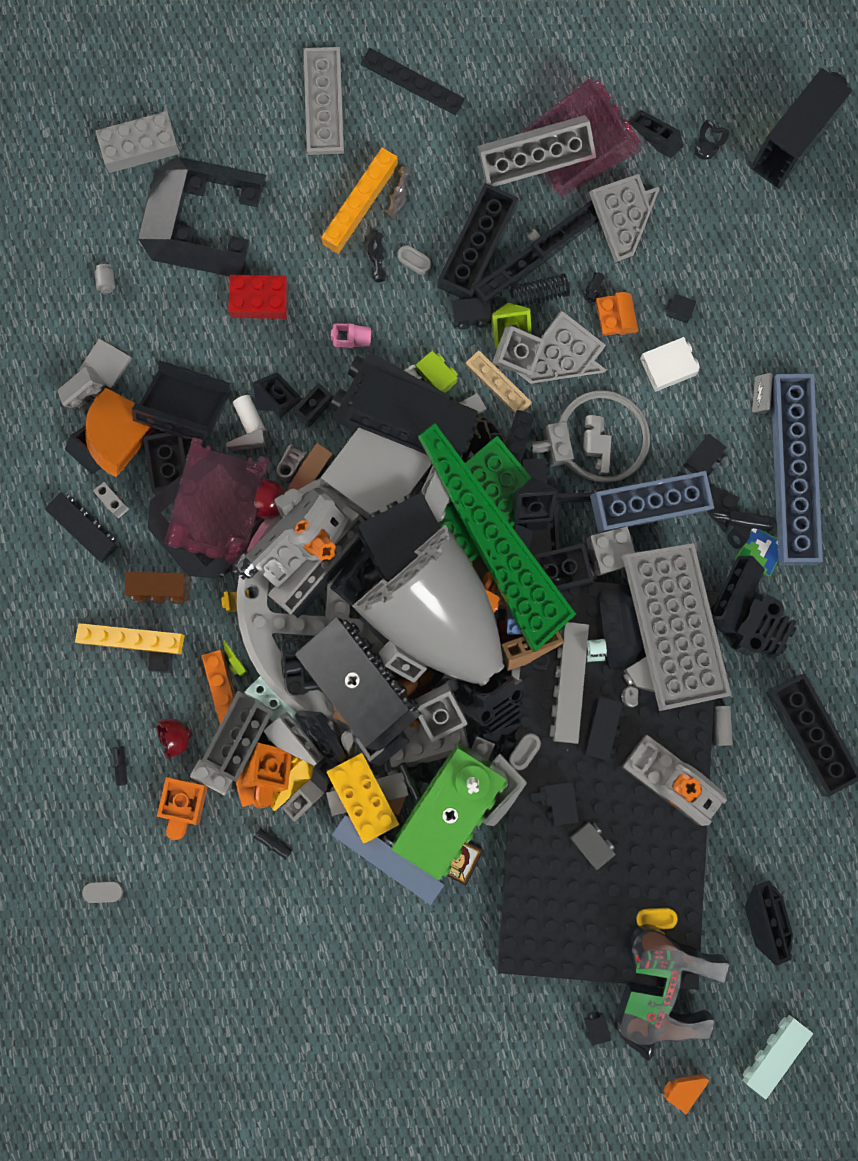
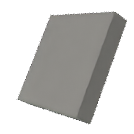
[79,339,132,389]

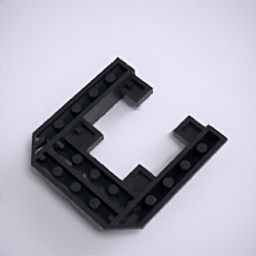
[138,157,267,277]

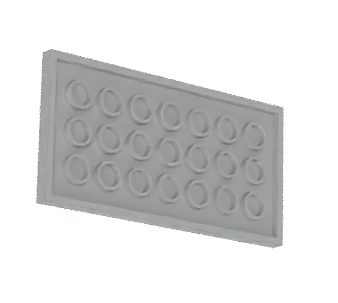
[623,543,731,711]

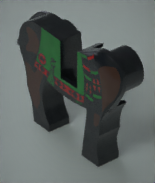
[617,924,729,1061]

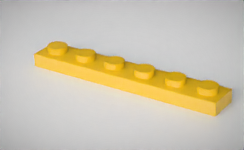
[75,623,185,655]

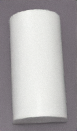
[233,395,266,434]

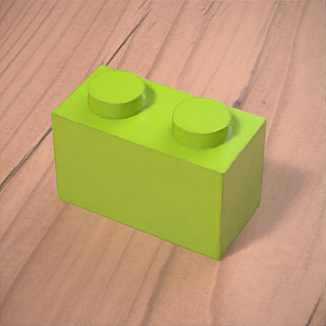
[416,350,458,393]

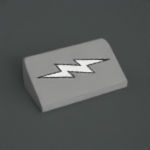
[752,373,773,414]

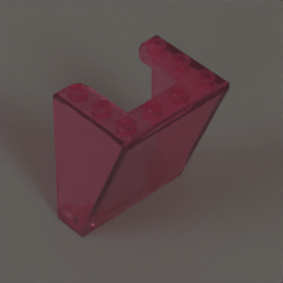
[519,77,642,197]
[164,437,269,563]

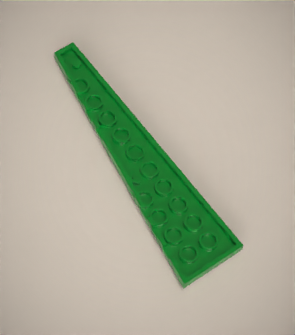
[418,423,576,652]

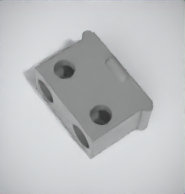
[93,482,129,519]

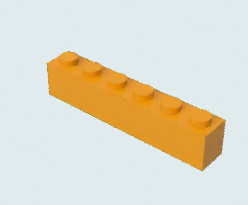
[321,148,398,254]

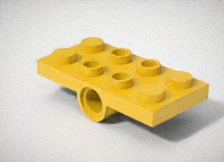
[326,753,399,844]

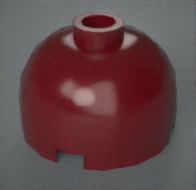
[255,479,285,519]
[157,718,191,759]

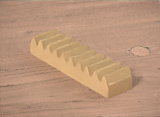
[465,350,532,415]

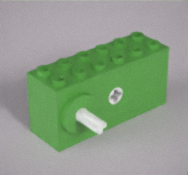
[391,741,507,880]

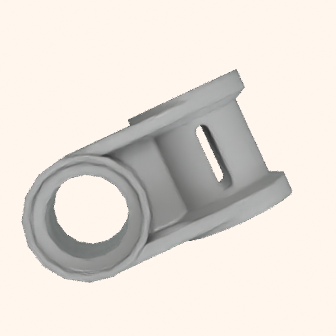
[277,444,308,482]

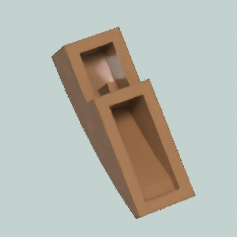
[286,443,333,492]

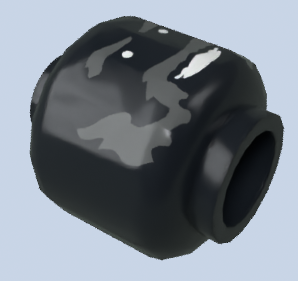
[232,550,259,580]

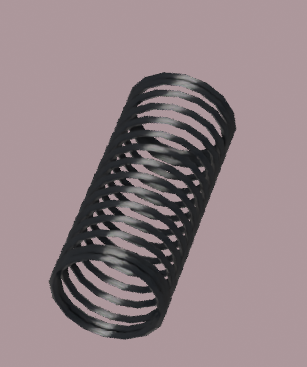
[510,273,570,307]

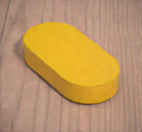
[636,908,678,930]

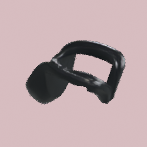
[695,120,730,160]

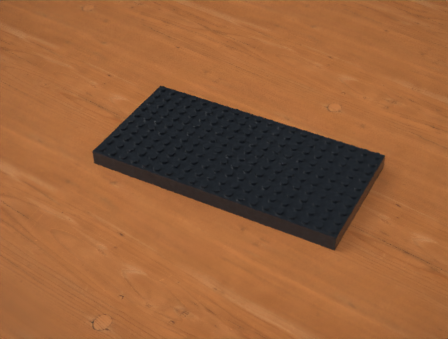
[497,582,720,990]

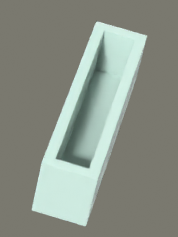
[743,1015,813,1099]

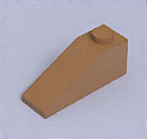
[501,631,564,671]

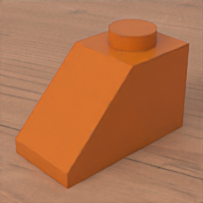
[663,1074,709,1114]

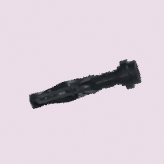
[367,229,386,283]

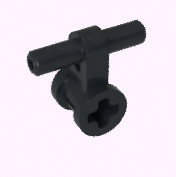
[399,762,430,800]

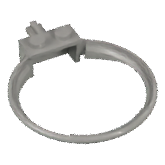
[530,390,650,482]

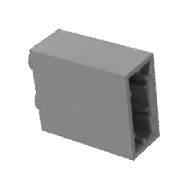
[320,428,432,520]

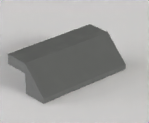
[202,690,273,782]

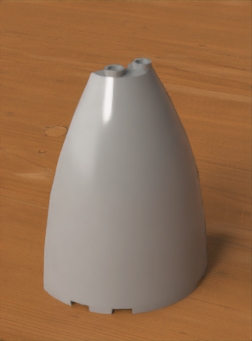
[353,525,504,686]

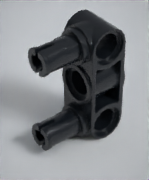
[280,638,321,696]

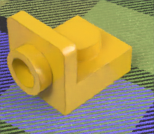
[221,590,250,613]

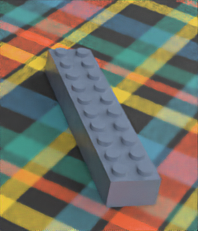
[771,374,823,565]

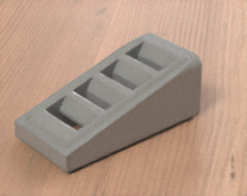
[226,428,266,451]

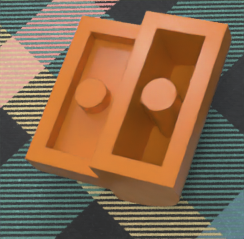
[596,292,639,336]

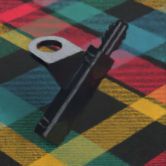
[713,510,774,549]

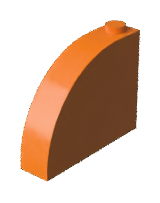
[86,388,156,477]

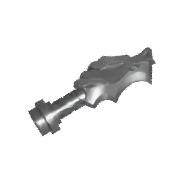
[385,166,412,221]

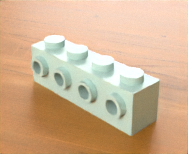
[244,676,304,732]

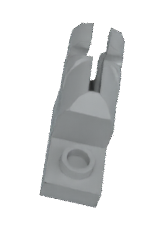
[583,415,612,476]

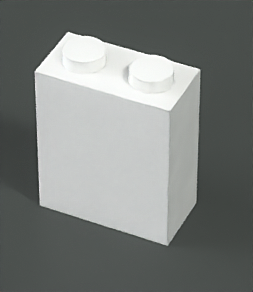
[640,337,700,392]

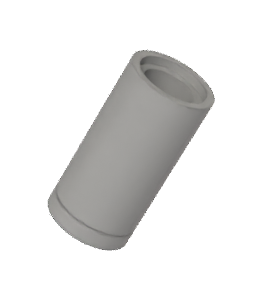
[712,706,733,746]

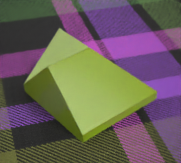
[491,303,532,349]

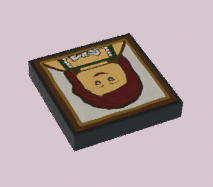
[447,843,484,886]

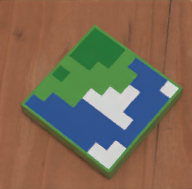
[735,528,779,577]

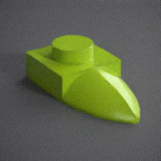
[223,640,248,676]

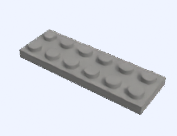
[303,47,344,155]

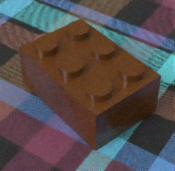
[124,571,191,604]

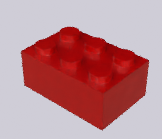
[228,275,288,319]

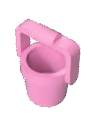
[331,323,371,348]

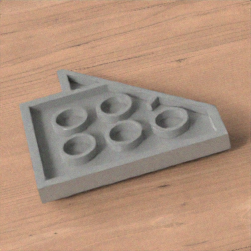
[589,174,659,263]
[516,311,606,384]

